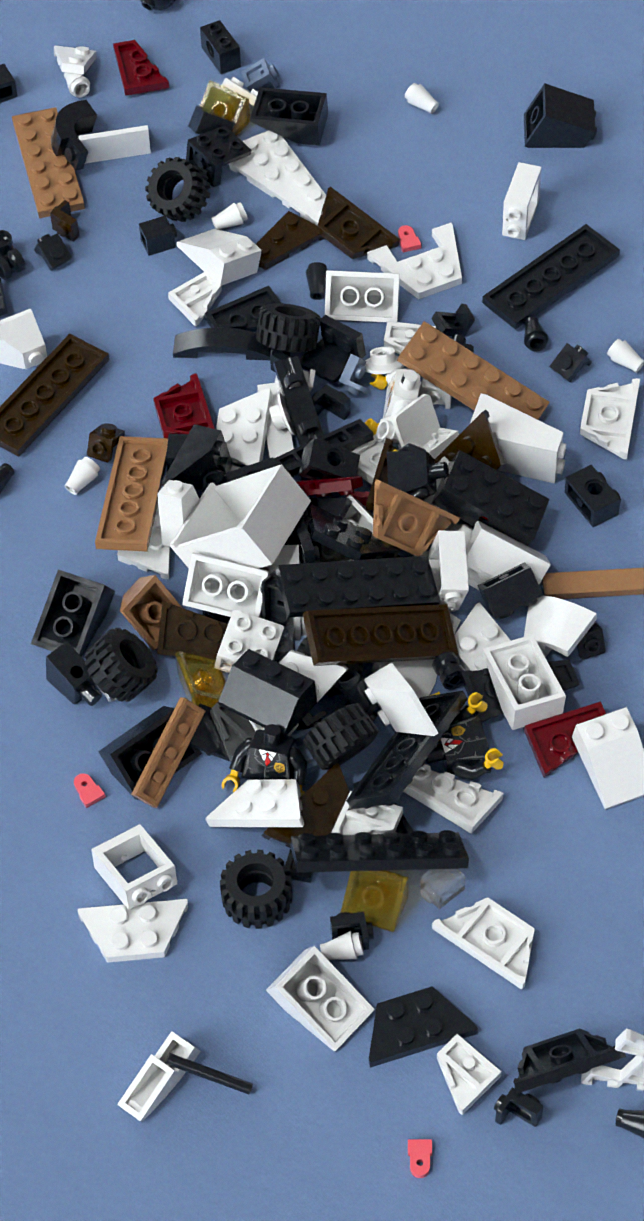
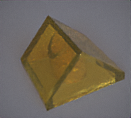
[199,80,250,136]
[175,651,225,708]
[340,870,408,932]

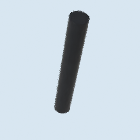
[165,1052,253,1095]

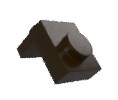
[50,200,80,242]
[87,423,125,462]

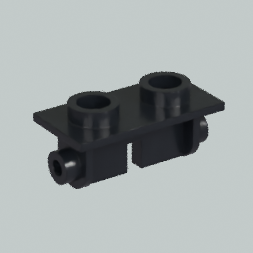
[260,571,289,627]

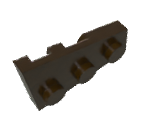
[256,211,324,270]

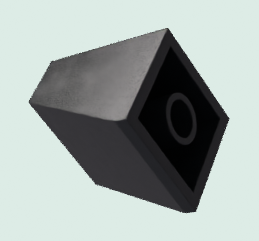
[524,83,597,148]

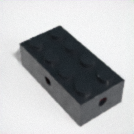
[431,450,550,546]

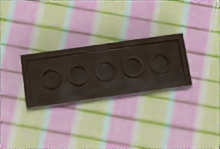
[0,333,109,457]
[303,604,459,666]

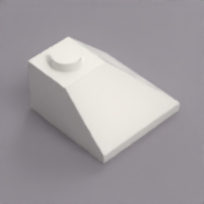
[0,309,47,369]

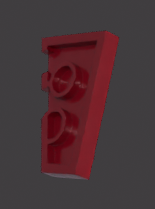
[113,40,170,96]
[295,476,363,497]
[524,701,606,778]

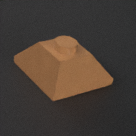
[120,575,181,650]

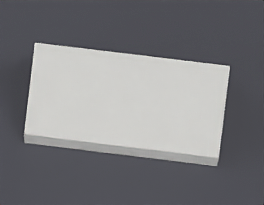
[78,125,151,164]
[325,270,400,322]
[466,521,551,585]
[182,553,270,618]

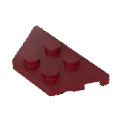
[153,373,215,439]

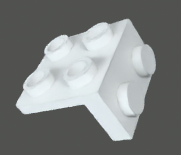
[393,394,459,459]

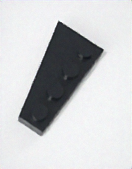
[459,659,580,723]

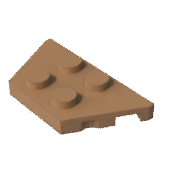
[373,479,460,556]

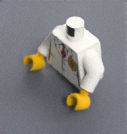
[365,369,420,436]

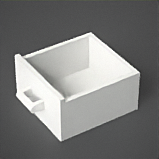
[169,464,311,569]

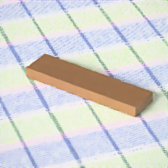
[542,568,644,599]
[131,697,205,808]

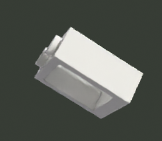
[502,162,542,240]
[429,531,469,613]
[91,824,177,910]

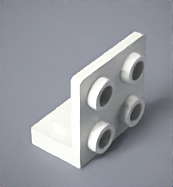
[214,610,284,673]

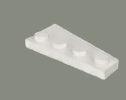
[403,764,504,834]

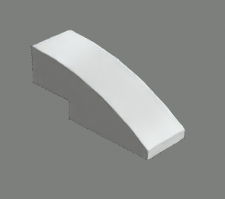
[117,1031,201,1122]

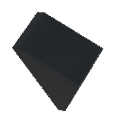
[188,105,235,135]

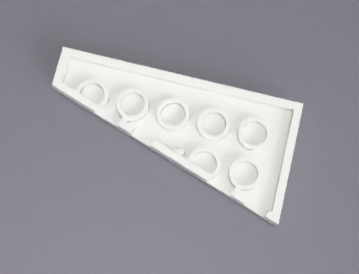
[228,130,326,225]

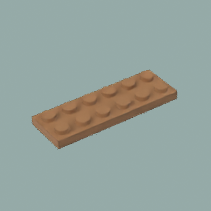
[12,107,85,219]
[397,321,550,420]
[95,436,168,552]

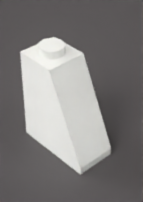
[158,480,199,546]

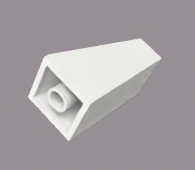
[470,393,567,484]

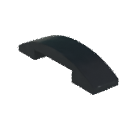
[173,328,272,361]

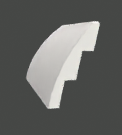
[524,595,597,657]

